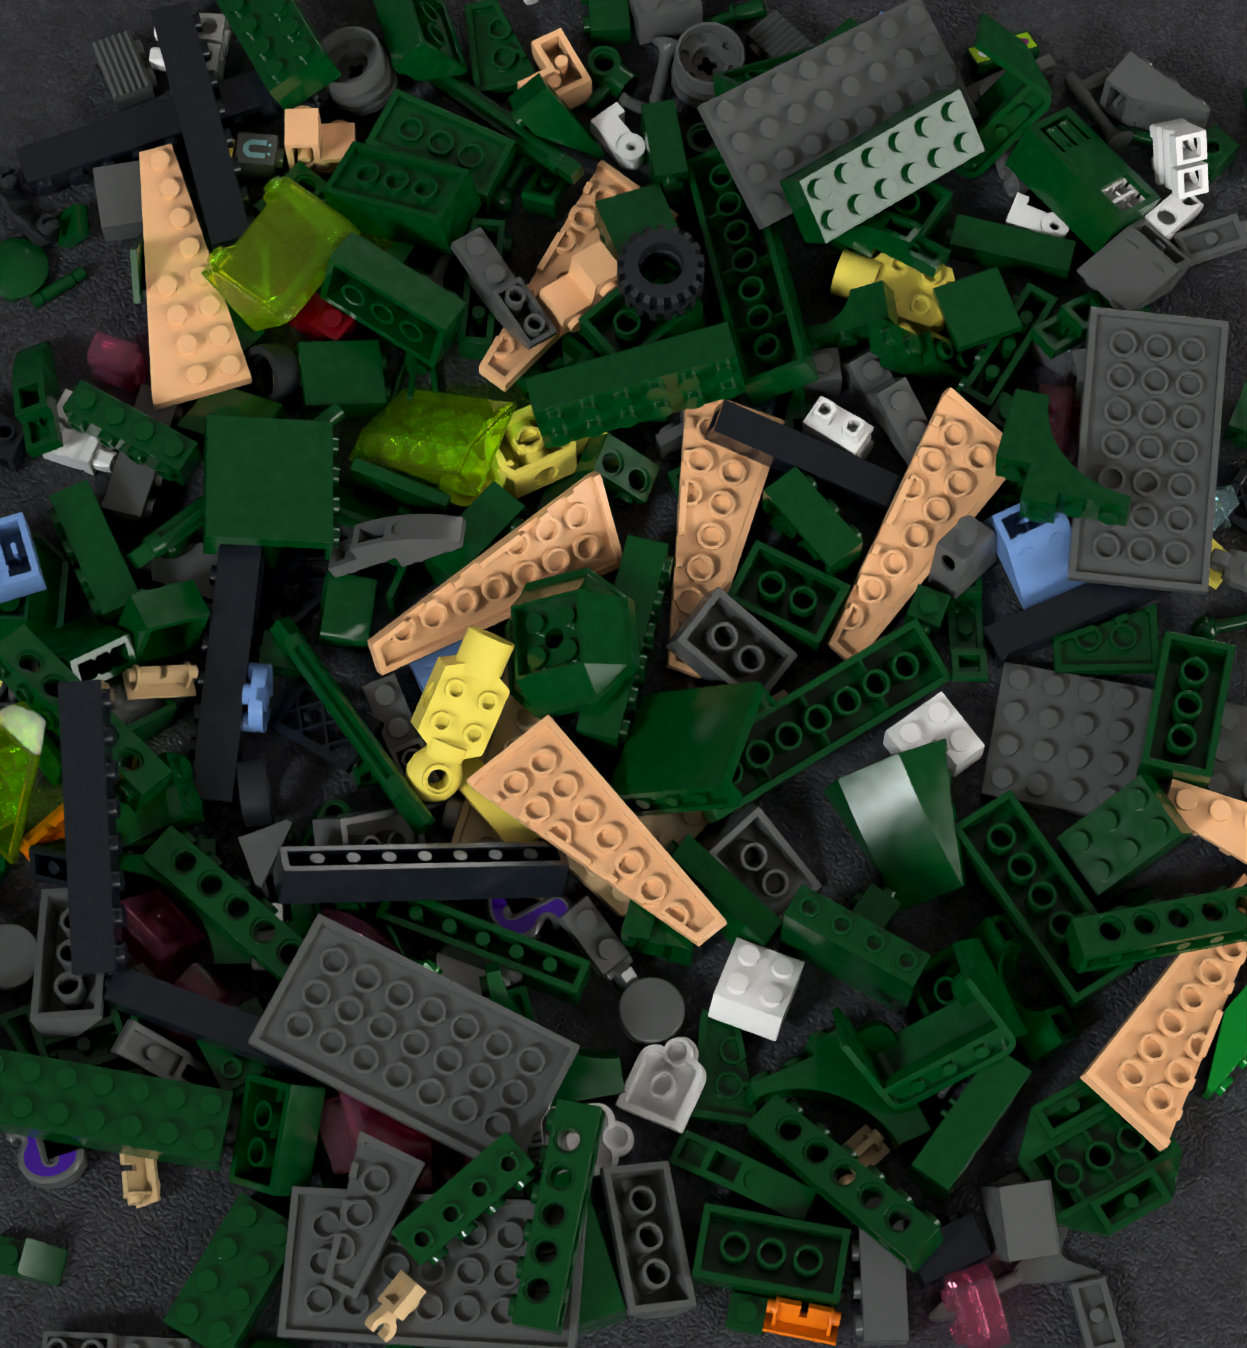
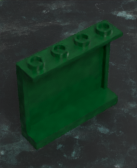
[203,415,340,560]
[610,681,777,816]
[779,884,931,1017]

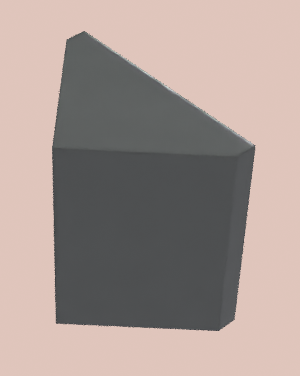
[238,820,298,902]
[980,1179,1061,1262]

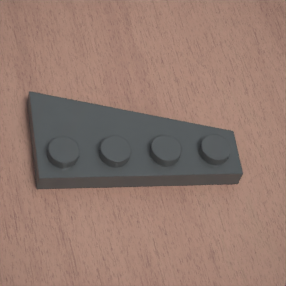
[323,1131,427,1300]

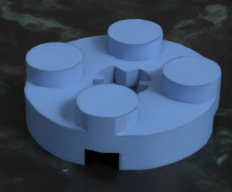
[242,662,274,733]

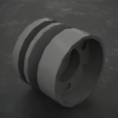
[671,22,745,109]
[322,26,398,116]

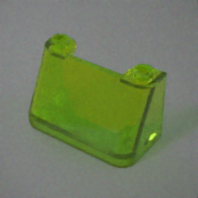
[201,176,360,332]

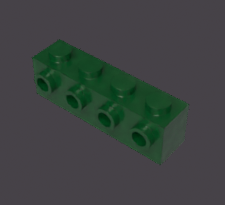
[458,218,513,360]
[956,282,1058,418]
[62,380,204,486]
[391,1132,537,1266]

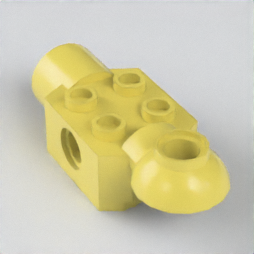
[830,249,955,335]
[441,404,608,509]
[405,626,515,803]

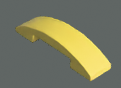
[437,757,541,842]

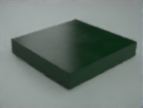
[932,267,1023,352]

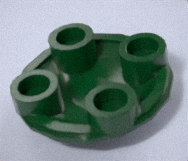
[0,238,50,303]

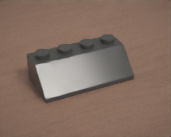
[30,887,106,1038]
[600,1161,697,1319]

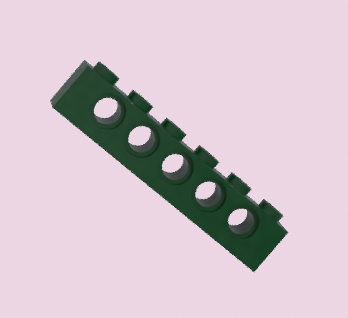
[0,624,172,812]
[141,825,305,982]
[1064,883,1247,973]
[746,1093,944,1273]
[508,1099,606,1335]

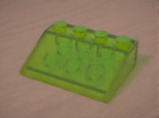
[348,388,516,496]

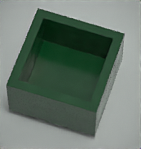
[117,579,210,666]

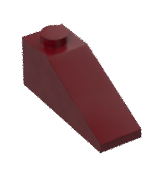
[258,277,359,341]

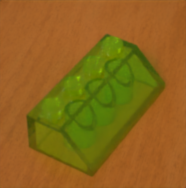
[0,701,46,864]

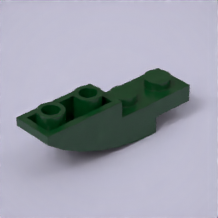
[834,210,951,278]
[1029,290,1151,359]
[867,317,973,381]
[12,340,64,458]
[668,1129,818,1221]

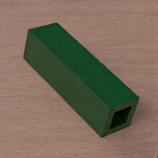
[943,214,1076,285]
[663,834,782,947]

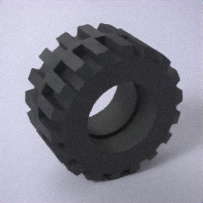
[617,224,705,321]

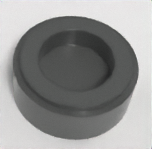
[441,796,464,833]

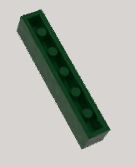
[376,900,591,1006]

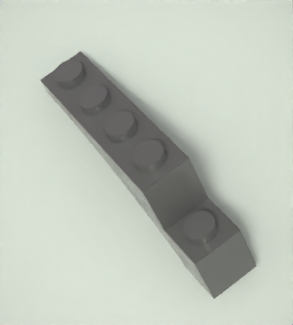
[840,347,929,466]

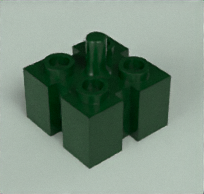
[621,899,697,968]

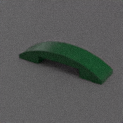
[946,565,988,682]

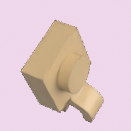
[365,1270,427,1342]

